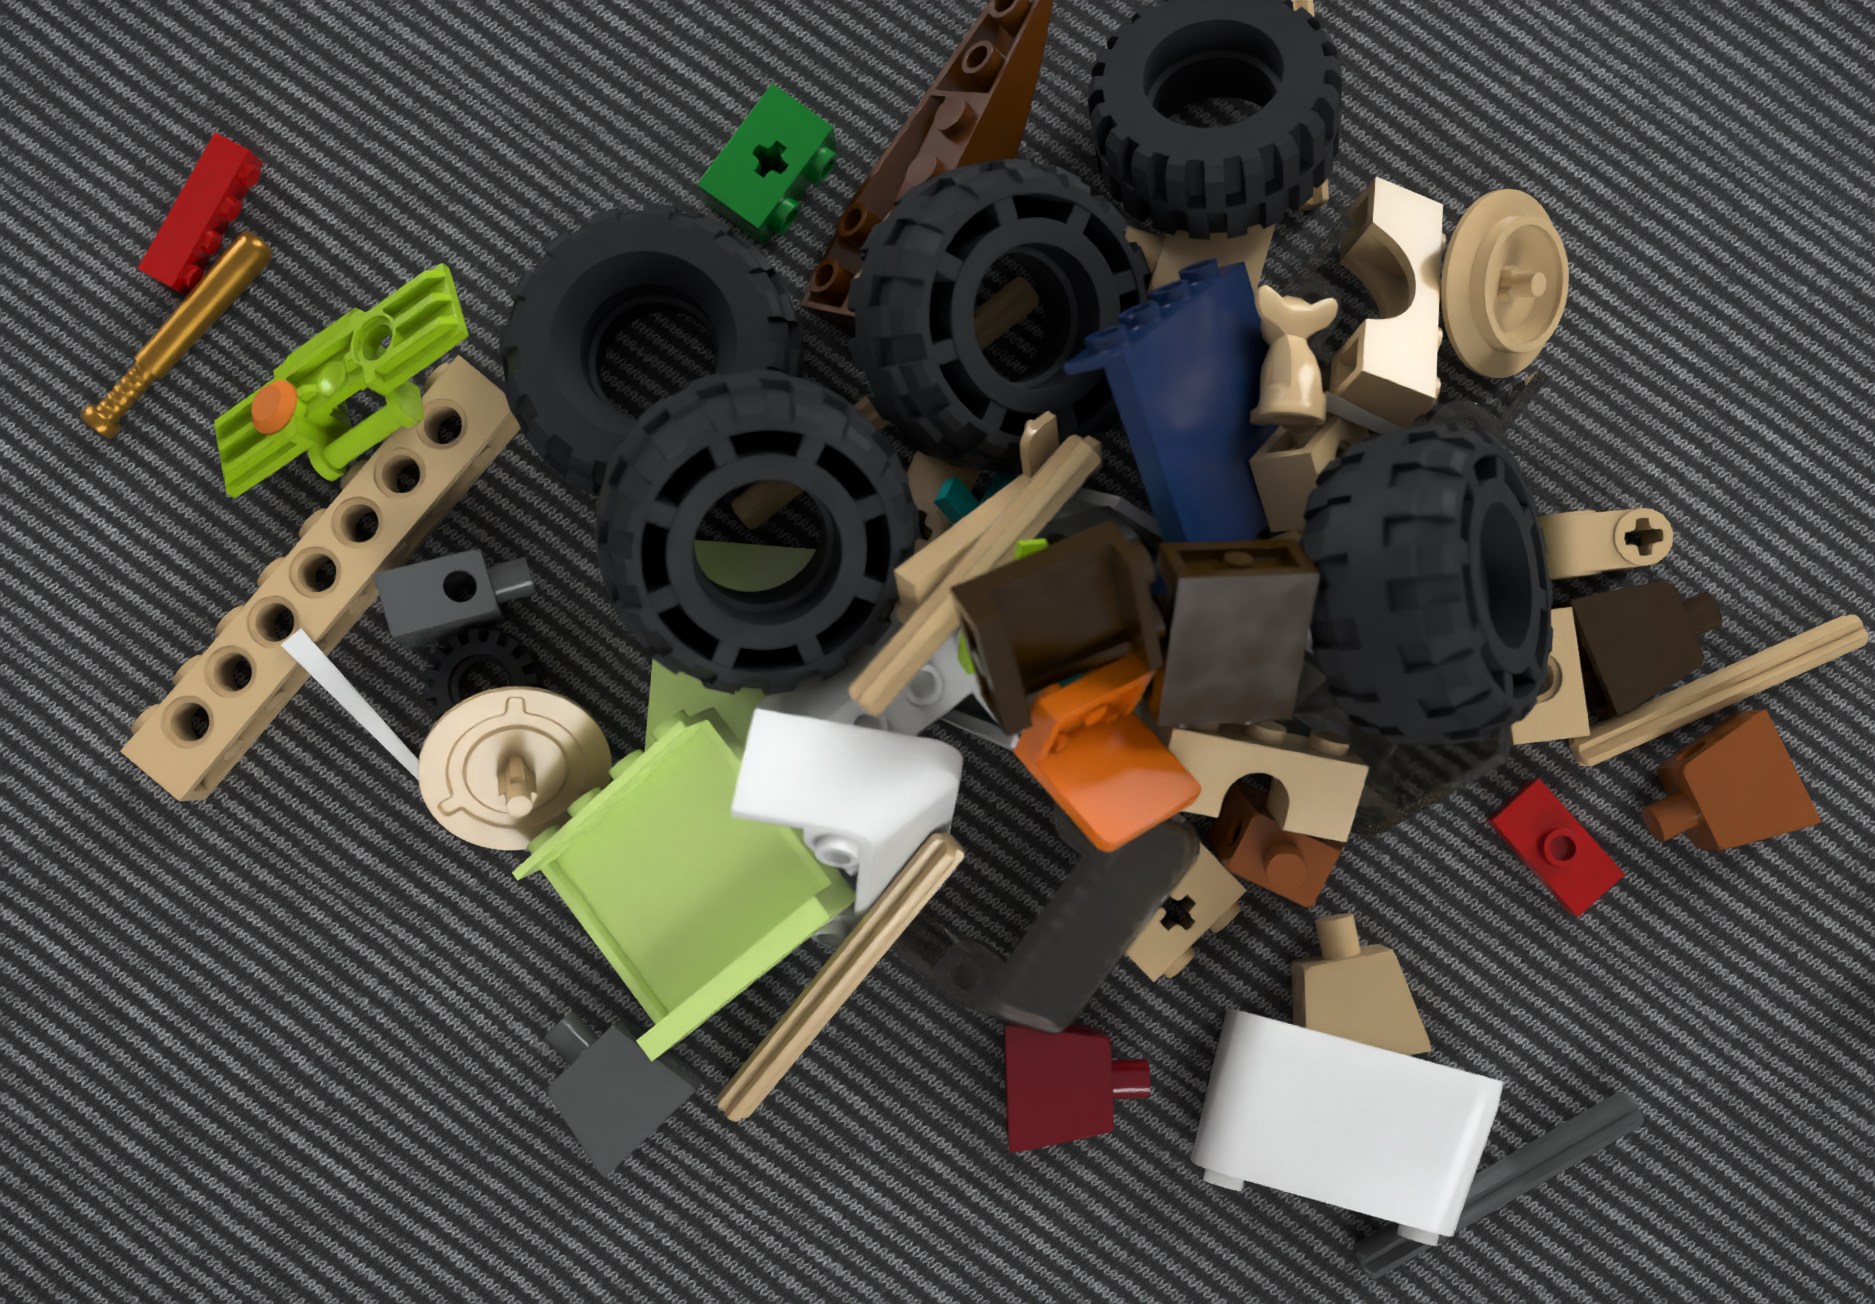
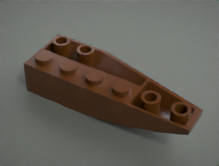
[799,0,1054,335]

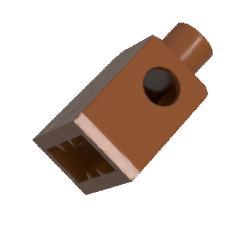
[1641,709,1822,851]
[1207,780,1343,908]

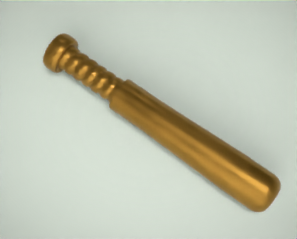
[80,232,273,439]

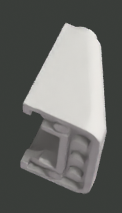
[1191,1009,1503,1246]

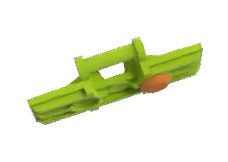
[214,263,469,498]

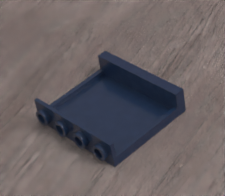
[1063,258,1280,597]

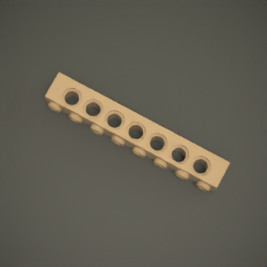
[120,355,521,801]

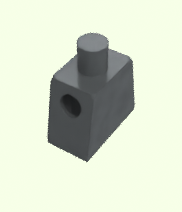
[373,549,536,652]
[544,1010,705,1178]

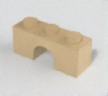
[1153,721,1369,842]

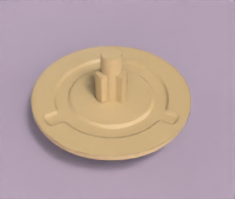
[1441,189,1569,378]
[418,686,612,850]

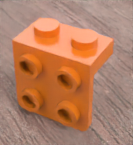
[1013,653,1201,852]

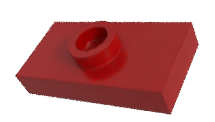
[1486,778,1625,917]

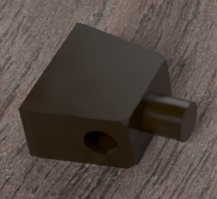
[1551,579,1722,717]

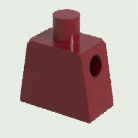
[1003,1016,1151,1153]

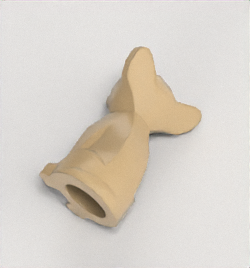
[1250,285,1338,431]

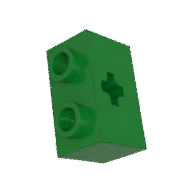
[696,83,838,247]

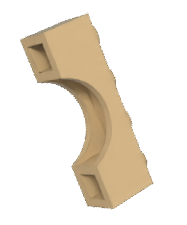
[1329,177,1446,429]

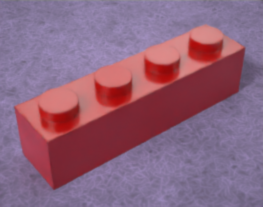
[137,132,263,296]

